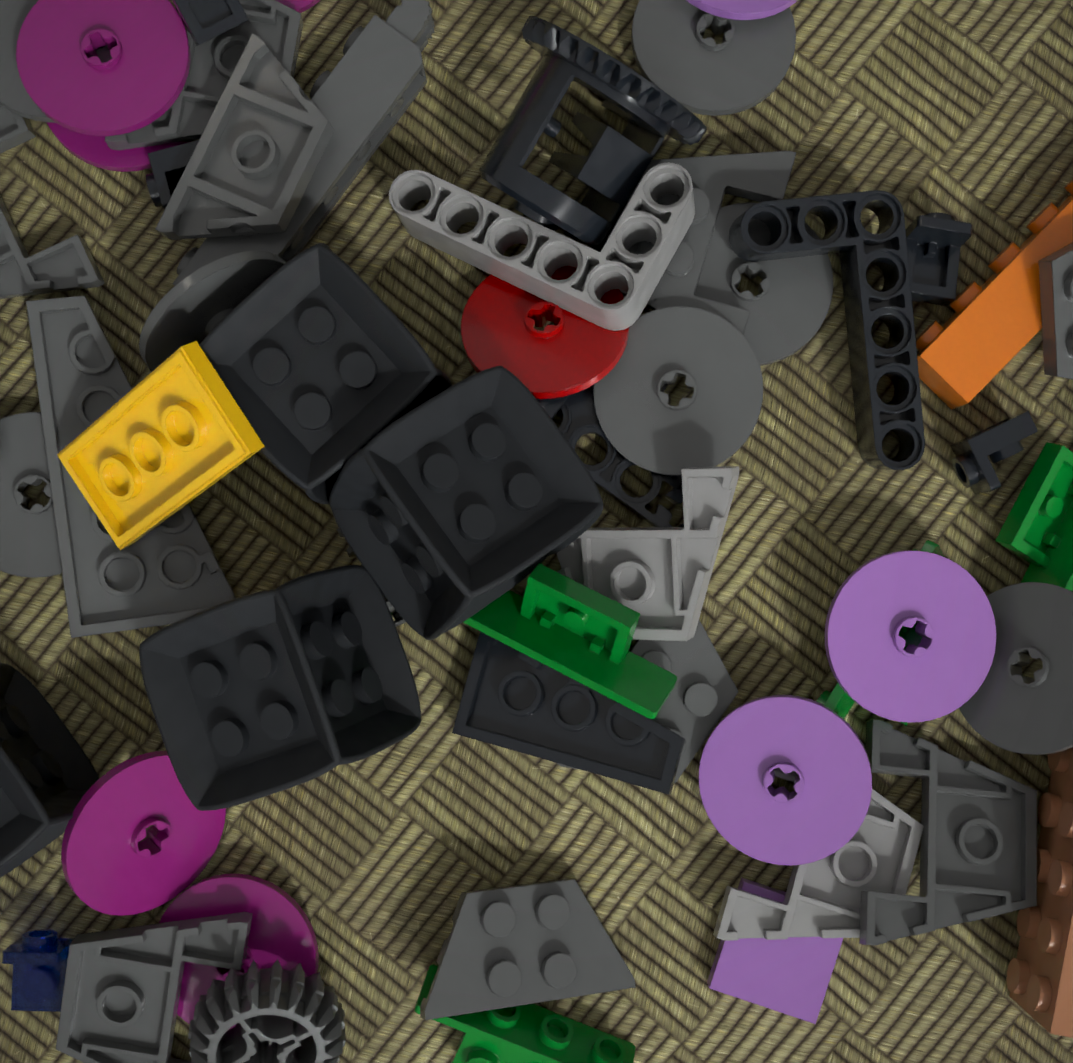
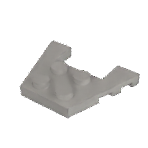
[556,466,739,641]
[713,767,924,941]

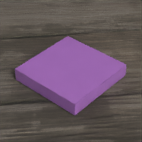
[707,877,843,1024]

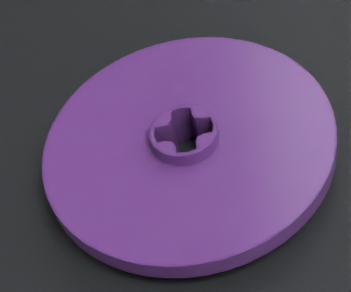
[824,551,996,723]
[699,695,872,866]

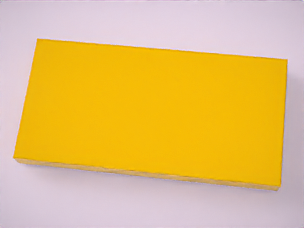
[57,341,265,550]

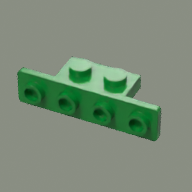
[995,442,1073,591]
[463,563,677,719]
[414,964,636,1063]

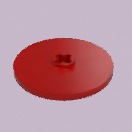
[461,266,629,399]

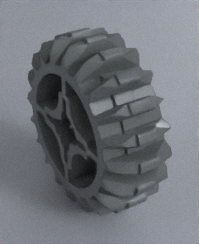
[188,958,345,1063]

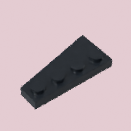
[452,631,685,795]

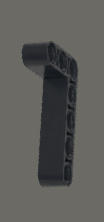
[729,190,925,470]

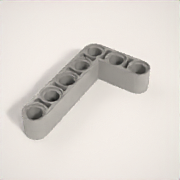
[389,162,695,331]

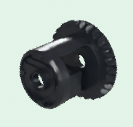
[479,16,707,246]

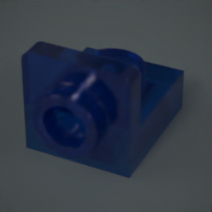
[2,929,74,1012]

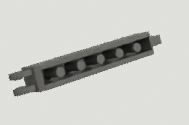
[173,0,435,285]

